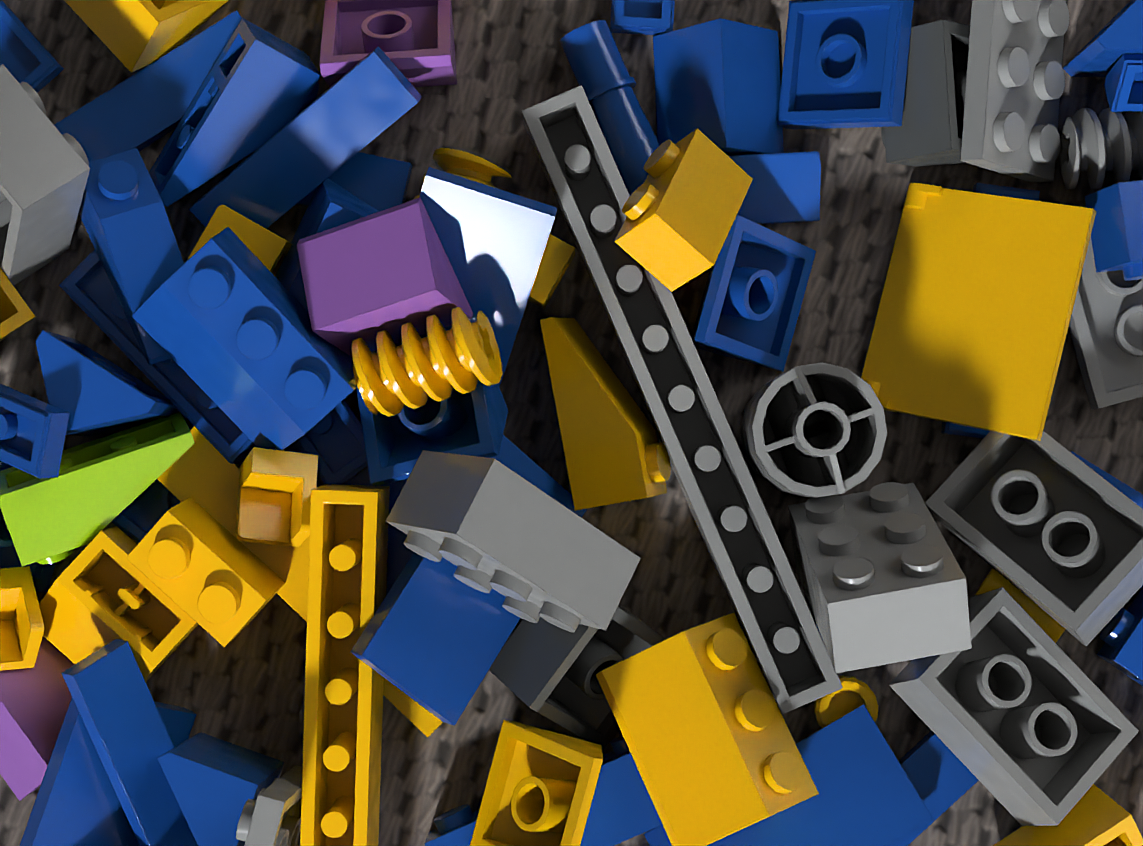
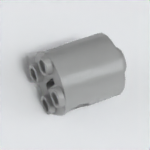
[740,362,887,498]

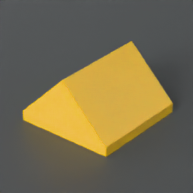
[470,720,603,846]

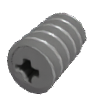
[1059,108,1143,190]

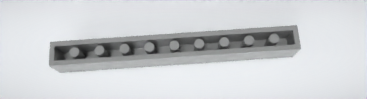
[522,85,843,714]

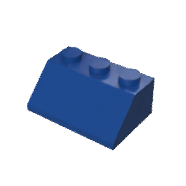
[132,227,357,451]

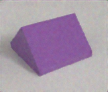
[319,0,457,87]
[297,197,473,357]
[0,636,75,801]

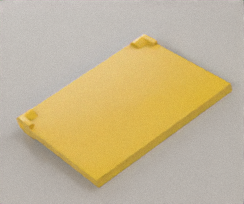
[861,183,1096,441]

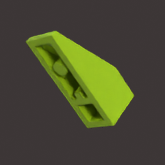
[0,412,195,567]

